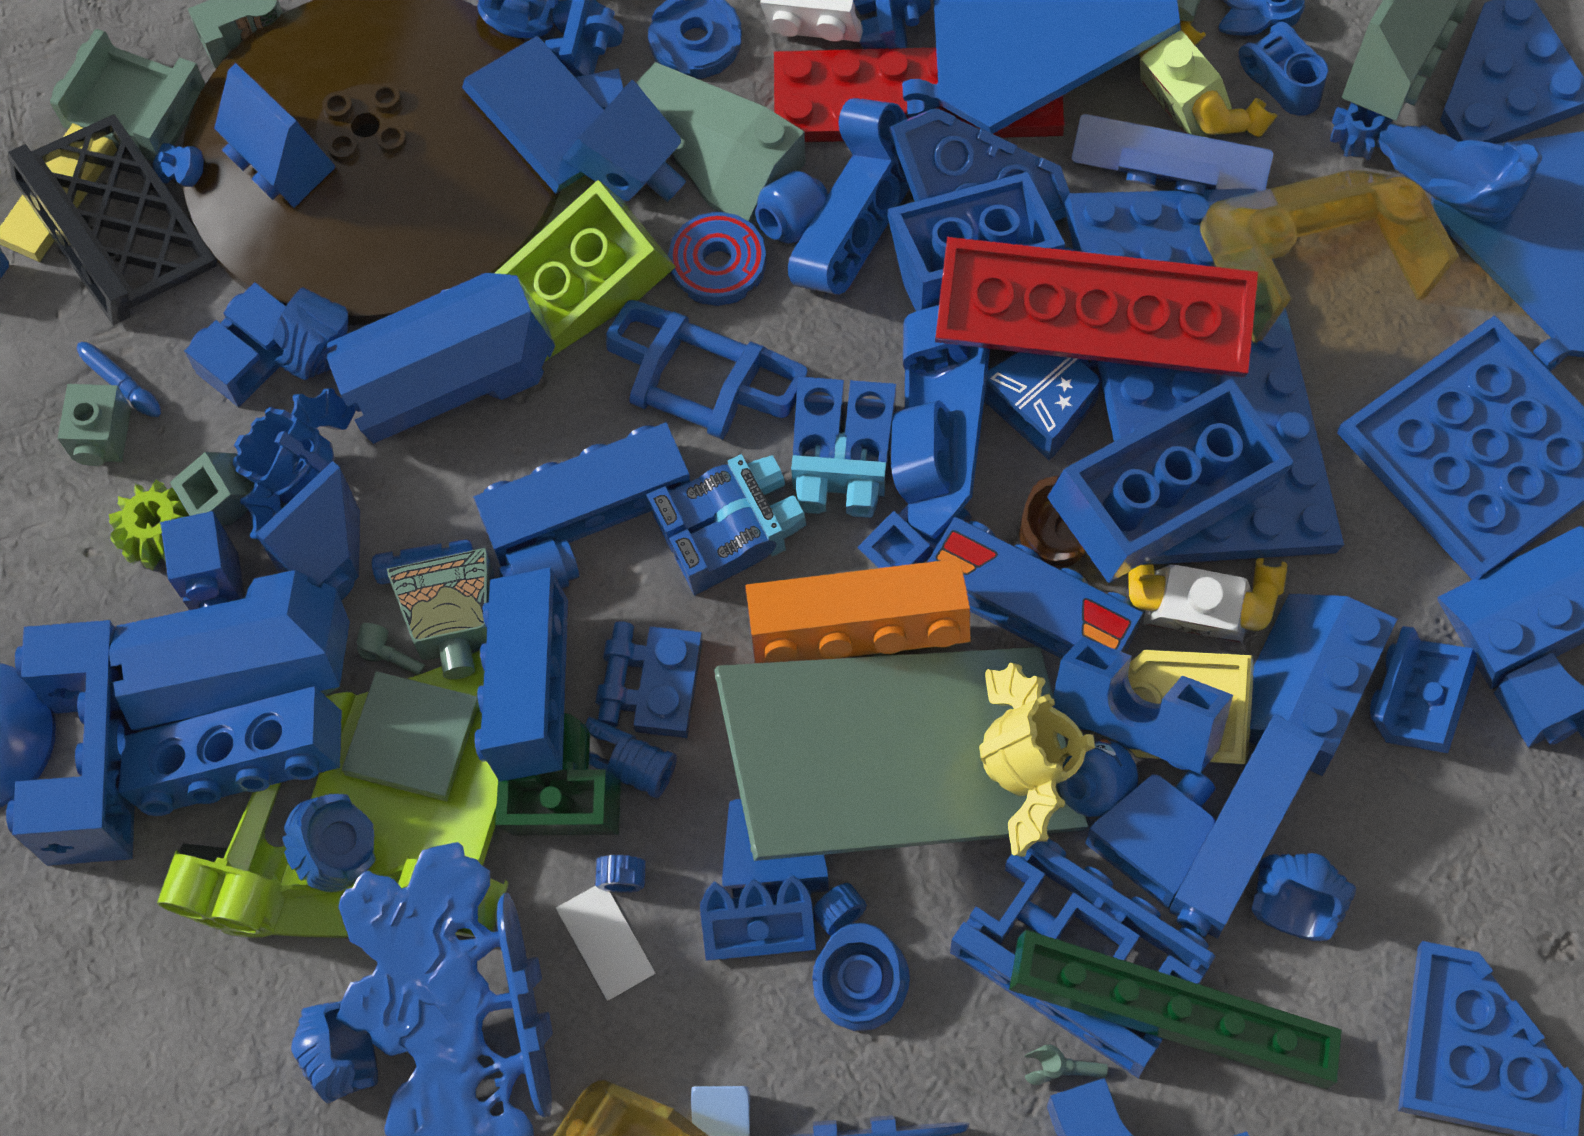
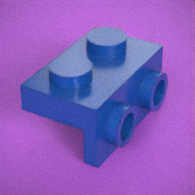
[1370,626,1478,753]

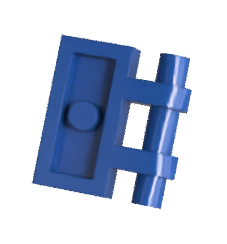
[595,621,703,738]

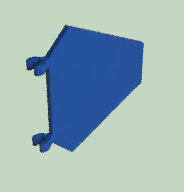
[902,0,1181,134]
[1403,131,1584,372]

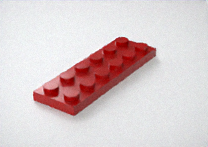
[774,47,1064,142]
[935,237,1258,378]

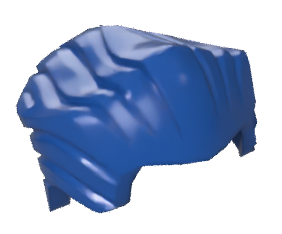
[273,287,348,380]
[283,794,376,892]
[1252,853,1356,941]
[291,1001,378,1104]

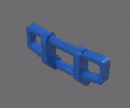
[606,300,807,440]

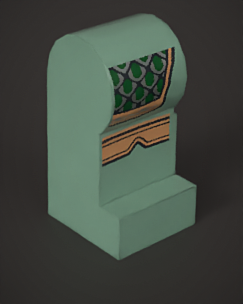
[188,0,283,68]

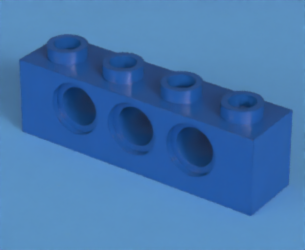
[118,686,342,816]

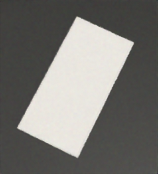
[556,886,656,1001]

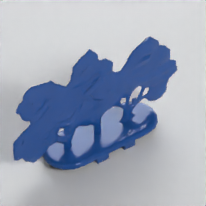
[336,842,553,1136]

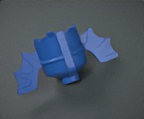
[233,388,356,541]

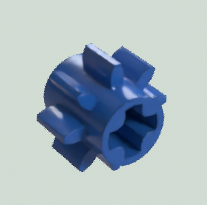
[1330,102,1393,160]

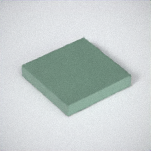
[342,671,479,801]

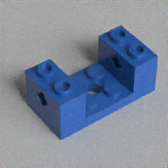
[6,620,137,866]

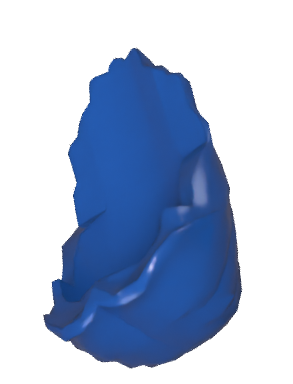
[1379,124,1543,222]

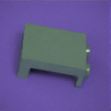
[50,29,205,162]

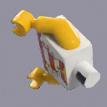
[1128,558,1287,643]

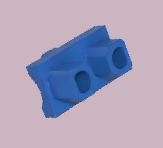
[545,0,625,77]
[853,0,931,49]

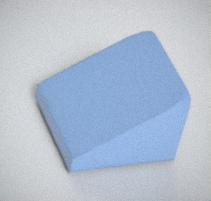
[691,1086,750,1136]

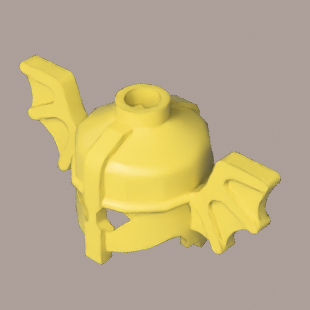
[979,663,1095,857]

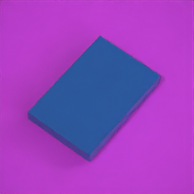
[462,35,604,194]

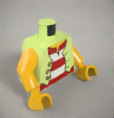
[1139,20,1278,138]

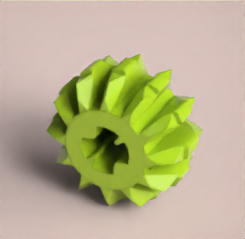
[108,479,189,571]

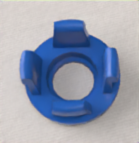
[477,0,559,38]

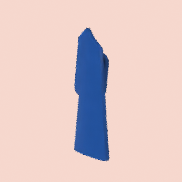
[891,305,990,539]

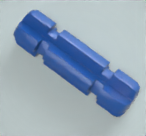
[372,539,473,584]

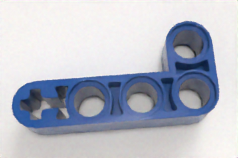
[788,98,910,295]

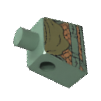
[387,548,494,679]

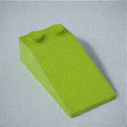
[495,180,676,361]

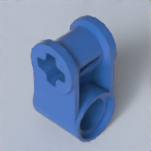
[1238,22,1328,116]

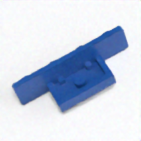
[1072,114,1273,199]

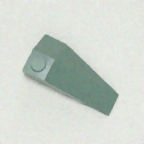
[636,62,806,224]

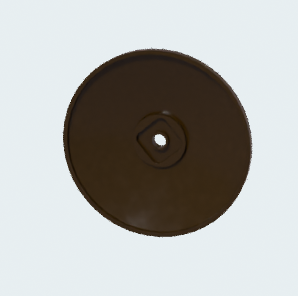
[183,0,560,325]

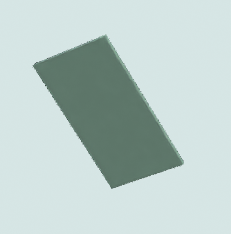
[714,647,1088,861]

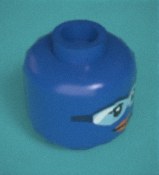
[1057,739,1139,817]

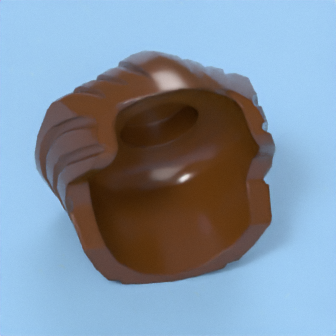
[1019,476,1086,569]

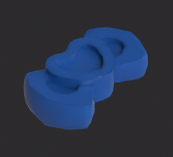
[153,143,204,187]

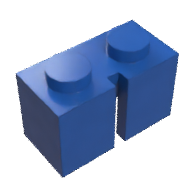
[184,282,286,408]
[160,511,245,610]

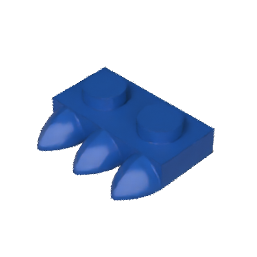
[700,874,816,961]

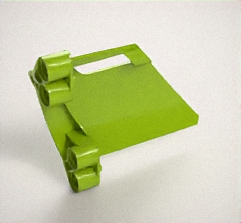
[157,650,509,938]

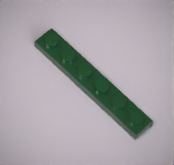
[1009,930,1342,1089]

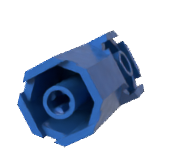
[327,273,555,444]
[109,570,350,731]

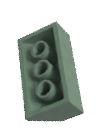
[1341,0,1472,121]

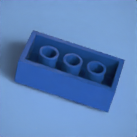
[1047,378,1295,583]

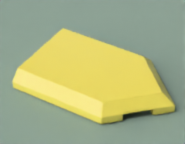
[1128,650,1254,765]

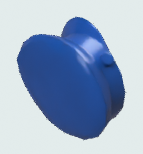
[812,923,910,1031]

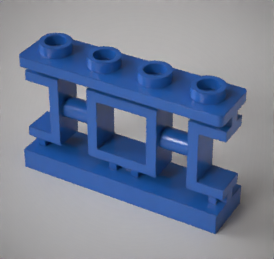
[950,838,1216,1079]

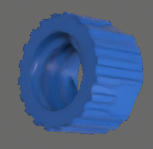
[595,855,646,893]
[813,883,867,936]

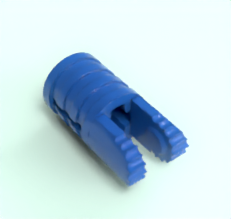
[585,716,677,799]

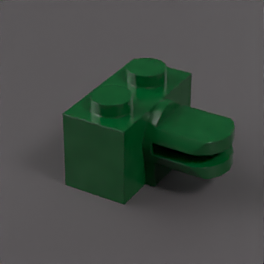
[496,713,621,836]

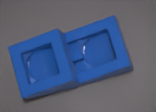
[857,505,972,568]

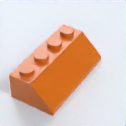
[746,558,970,663]

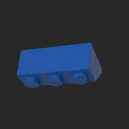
[888,172,1065,311]
[1437,526,1584,689]
[1249,594,1397,776]

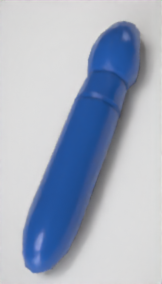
[76,342,161,417]

